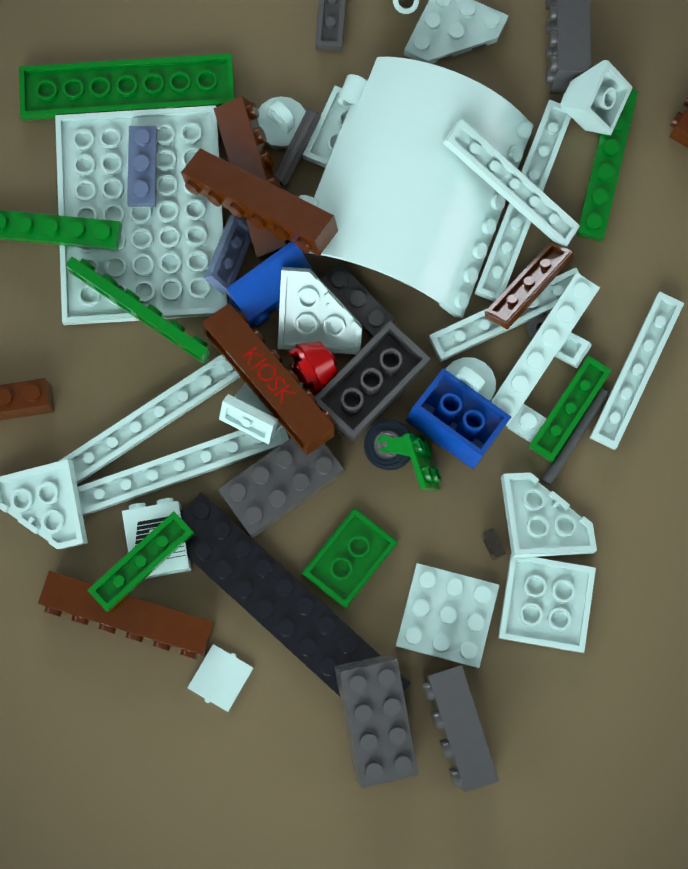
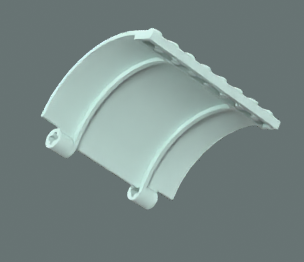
[299,57,534,318]

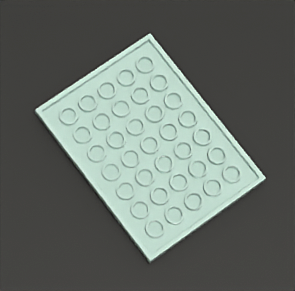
[55,105,228,325]

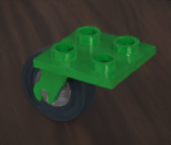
[364,420,441,492]

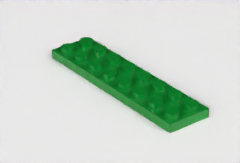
[19,53,235,121]

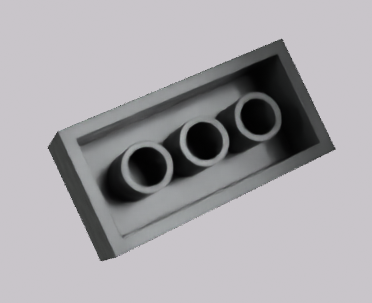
[545,0,591,94]
[315,321,431,444]
[218,438,344,539]
[334,654,419,788]
[422,665,499,792]

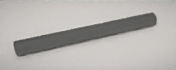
[542,388,609,485]

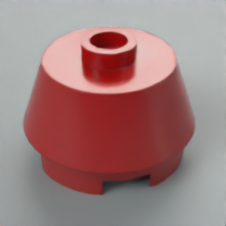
[287,341,337,395]

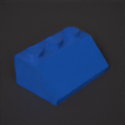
[226,242,315,328]
[406,368,511,470]

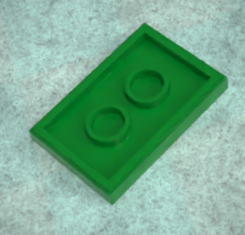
[301,507,398,609]

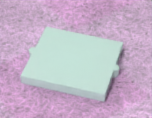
[188,644,254,712]

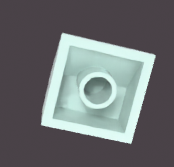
[560,60,633,135]

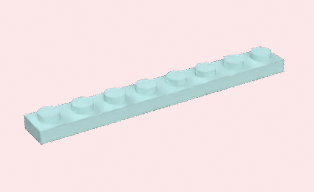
[475,100,571,301]
[59,355,240,485]
[78,426,289,516]

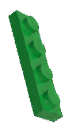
[528,355,612,463]
[87,512,194,612]

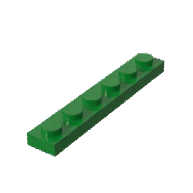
[576,89,638,242]
[0,210,122,251]
[66,257,211,364]

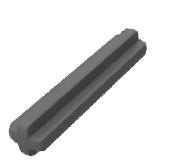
[274,109,321,186]

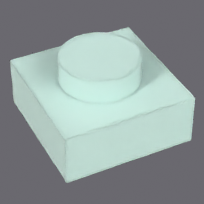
[555,332,592,368]
[508,403,547,443]

